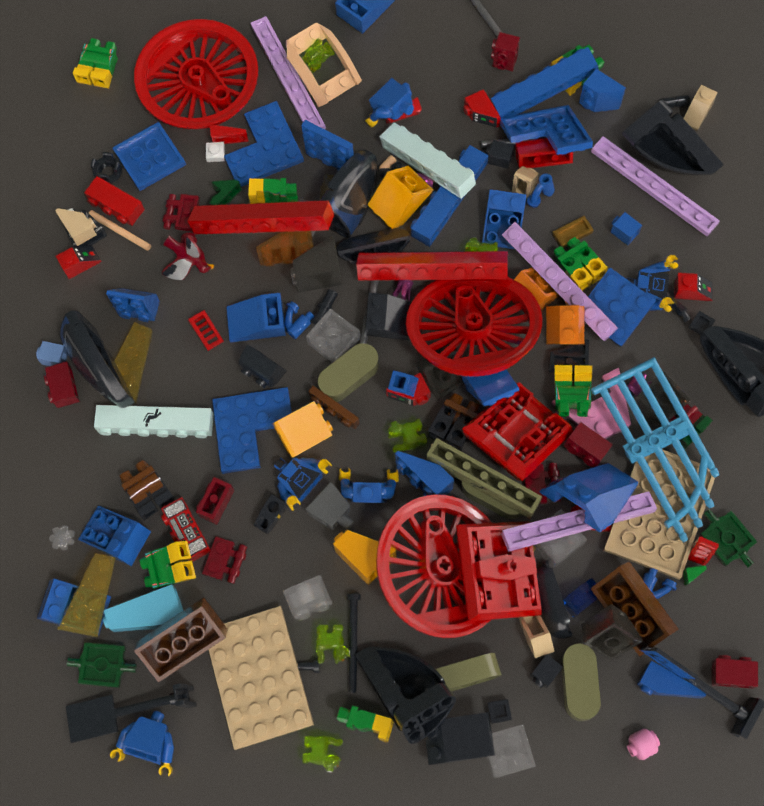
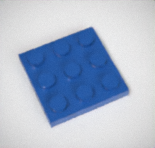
[301,120,354,170]
[113,122,186,191]
[588,268,656,347]

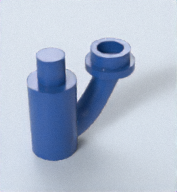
[527,174,555,208]
[285,301,314,340]
[642,568,677,599]

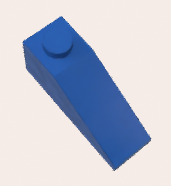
[637,660,706,698]

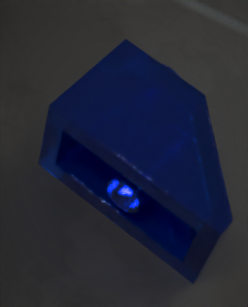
[563,578,598,619]

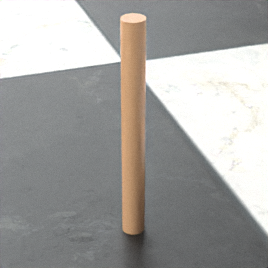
[89,210,151,251]

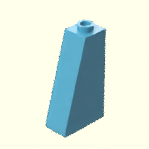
[103,584,183,632]

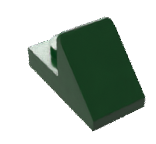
[209,180,242,205]

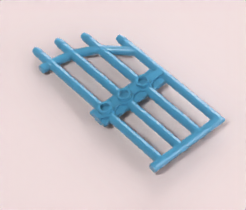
[591,357,719,543]

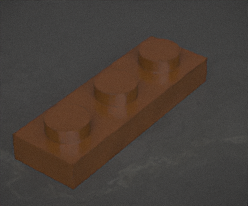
[308,386,360,429]

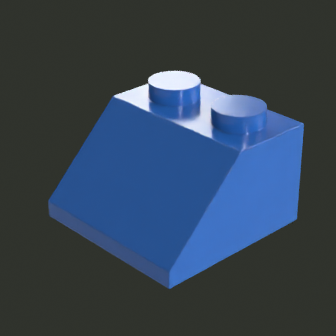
[579,69,626,112]

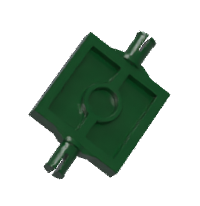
[700,509,757,568]
[67,642,137,688]

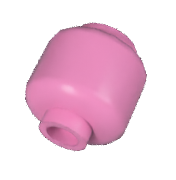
[627,729,660,760]

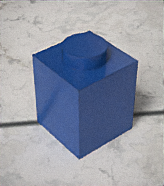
[611,212,642,246]
[388,370,419,397]

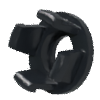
[91,152,122,184]

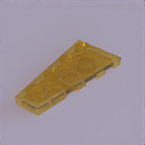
[115,322,153,404]
[57,553,115,637]

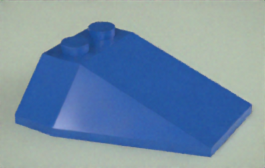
[540,463,638,532]

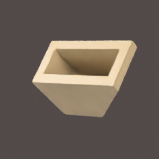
[684,85,718,131]
[512,166,539,199]
[55,208,96,246]
[518,616,554,658]

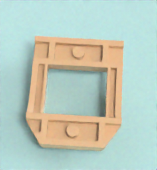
[286,22,362,107]

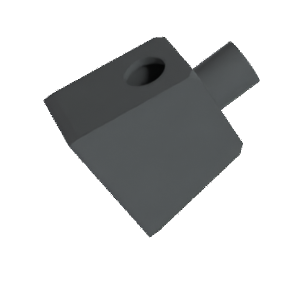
[305,482,354,530]

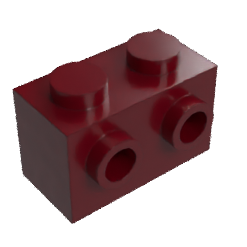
[491,32,520,72]
[44,362,80,408]
[563,422,613,468]
[196,477,235,525]
[712,655,758,689]

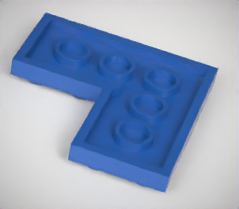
[224,101,304,187]
[500,105,593,155]
[212,387,292,474]

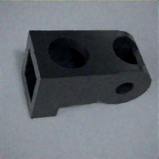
[254,494,289,534]

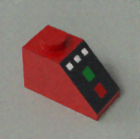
[463,89,501,128]
[56,246,101,279]
[674,273,713,301]
[386,373,431,406]

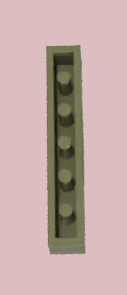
[427,438,542,519]

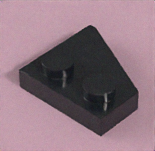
[549,339,589,374]

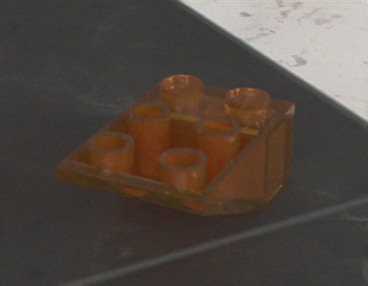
[256,231,315,267]

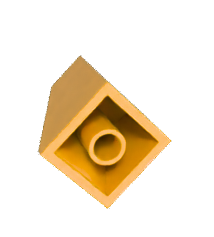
[368,166,434,229]
[272,401,333,458]
[333,530,397,585]

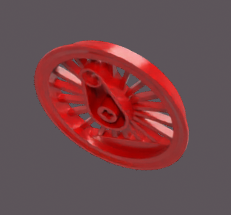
[134,19,258,129]
[406,277,542,376]
[376,495,492,638]

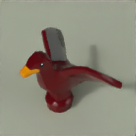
[162,233,214,280]

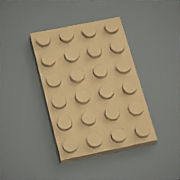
[603,449,715,580]
[209,606,314,750]

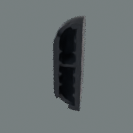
[337,228,410,264]
[536,560,572,639]

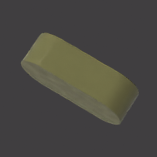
[318,343,379,402]
[461,481,522,519]
[561,644,601,721]
[436,653,502,692]

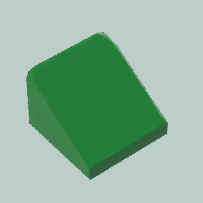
[683,565,707,586]

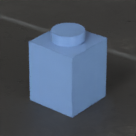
[36,341,68,366]

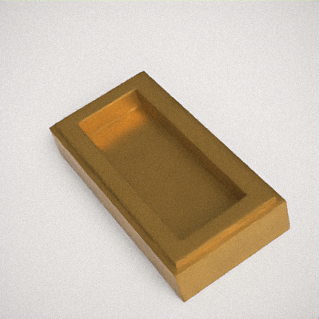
[552,216,594,248]

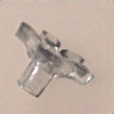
[49,525,75,551]

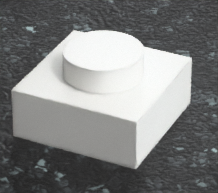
[206,142,225,162]

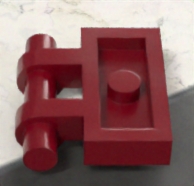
[163,194,200,232]
[524,463,561,504]
[202,537,247,584]

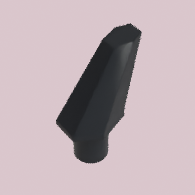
[671,297,691,323]

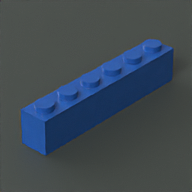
[491,47,599,118]
[410,145,488,247]

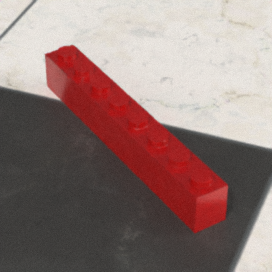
[188,201,334,234]
[356,251,508,280]

